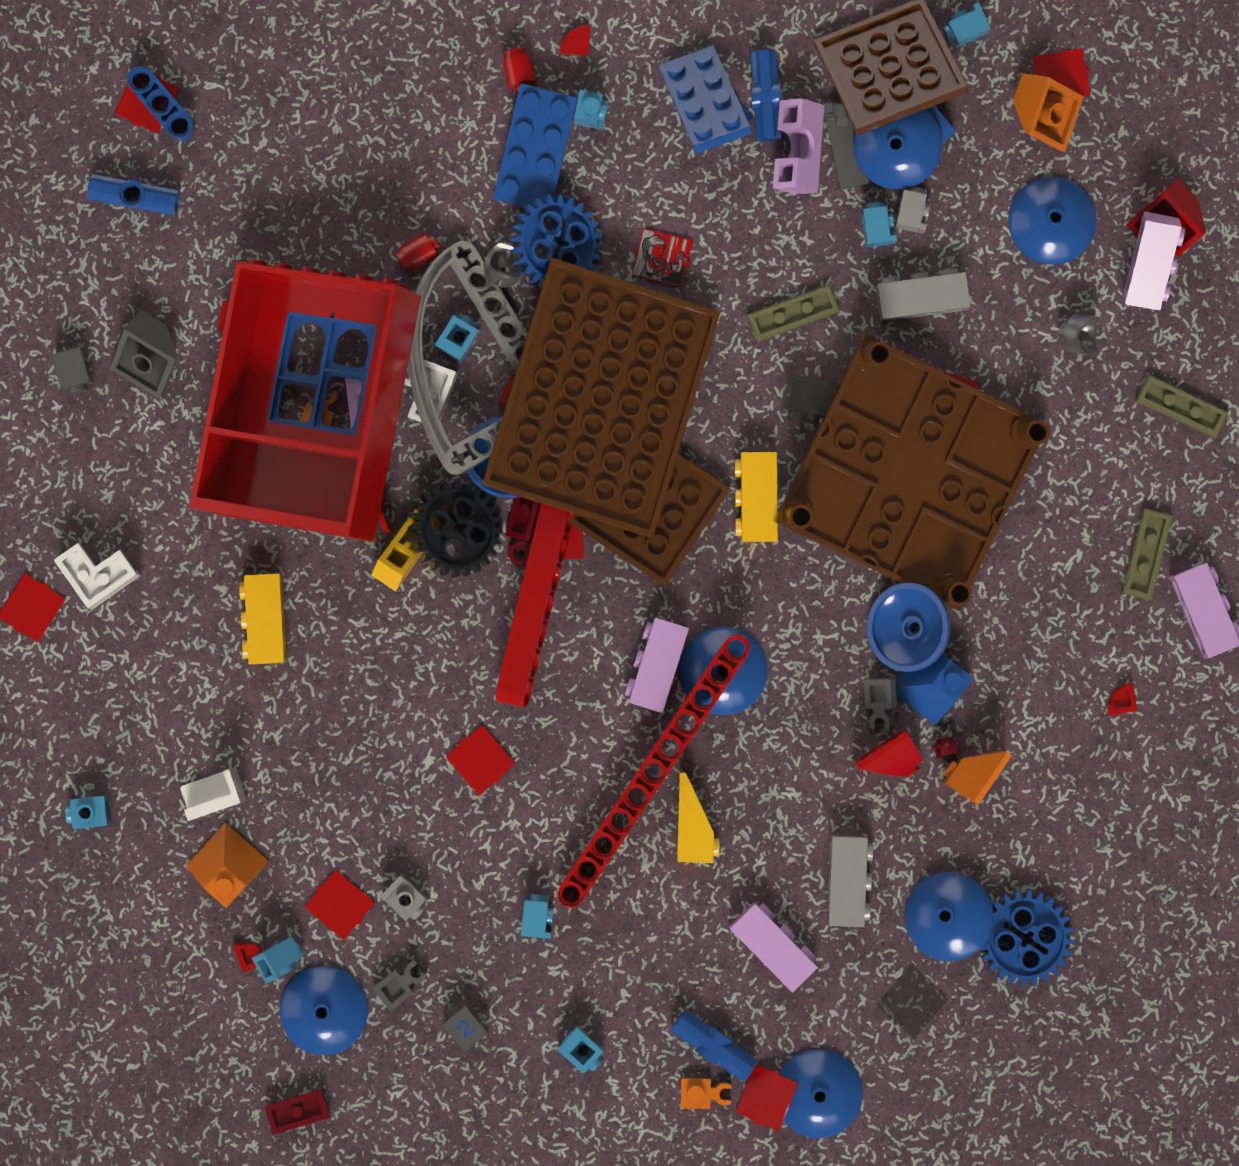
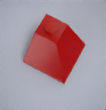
[1126,178,1206,257]
[852,730,923,778]

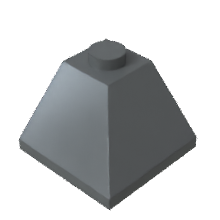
[109,310,178,399]

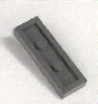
[822,100,869,191]

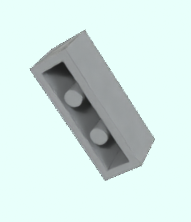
[876,268,971,322]
[827,835,873,927]

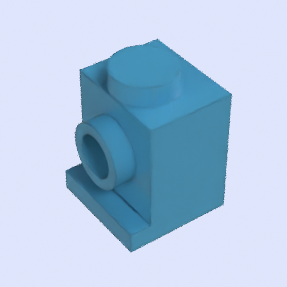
[942,2,991,48]
[574,90,609,130]
[861,202,897,248]
[435,315,480,363]
[65,795,111,829]
[521,894,554,939]
[252,936,303,984]
[557,1025,604,1074]

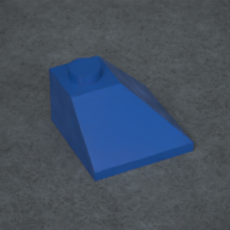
[896,655,974,725]

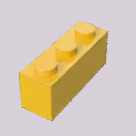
[735,452,778,542]
[239,573,287,664]

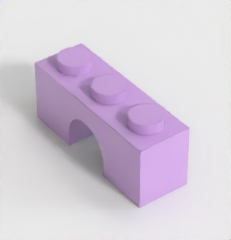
[773,99,825,194]

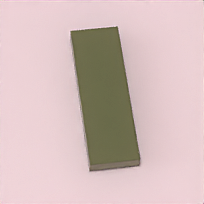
[747,284,840,343]
[1135,374,1228,439]
[1122,508,1173,601]

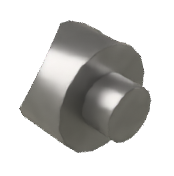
[483,242,524,288]
[1059,313,1100,356]

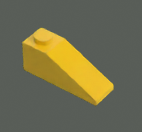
[371,501,446,591]
[677,772,719,863]

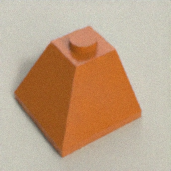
[1013,73,1084,152]
[943,750,1012,805]
[186,822,269,908]

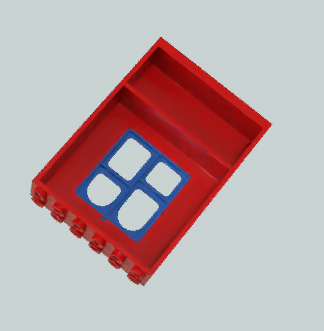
[189,259,421,542]

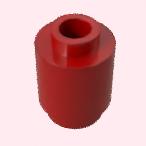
[502,48,537,94]
[395,232,441,273]

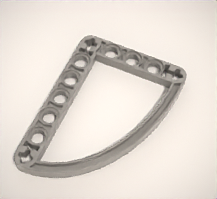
[408,241,527,475]

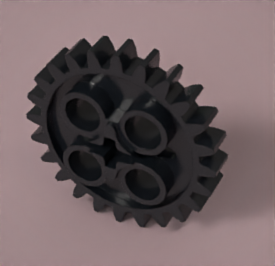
[408,481,503,578]

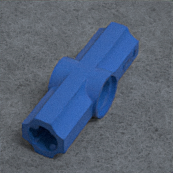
[750,50,782,142]
[87,174,180,216]
[671,1009,758,1082]

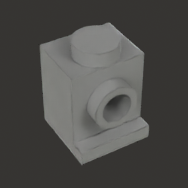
[894,187,930,234]
[380,874,427,921]

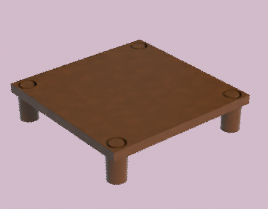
[774,334,1050,611]

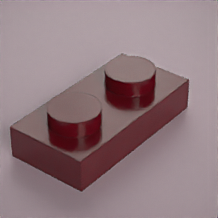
[505,497,541,542]
[264,1088,331,1135]

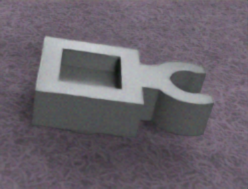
[864,678,897,730]
[372,960,427,1012]

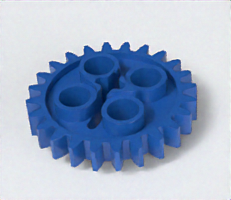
[509,194,603,289]
[981,889,1074,987]

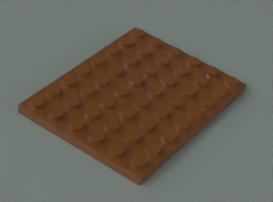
[482,258,720,538]

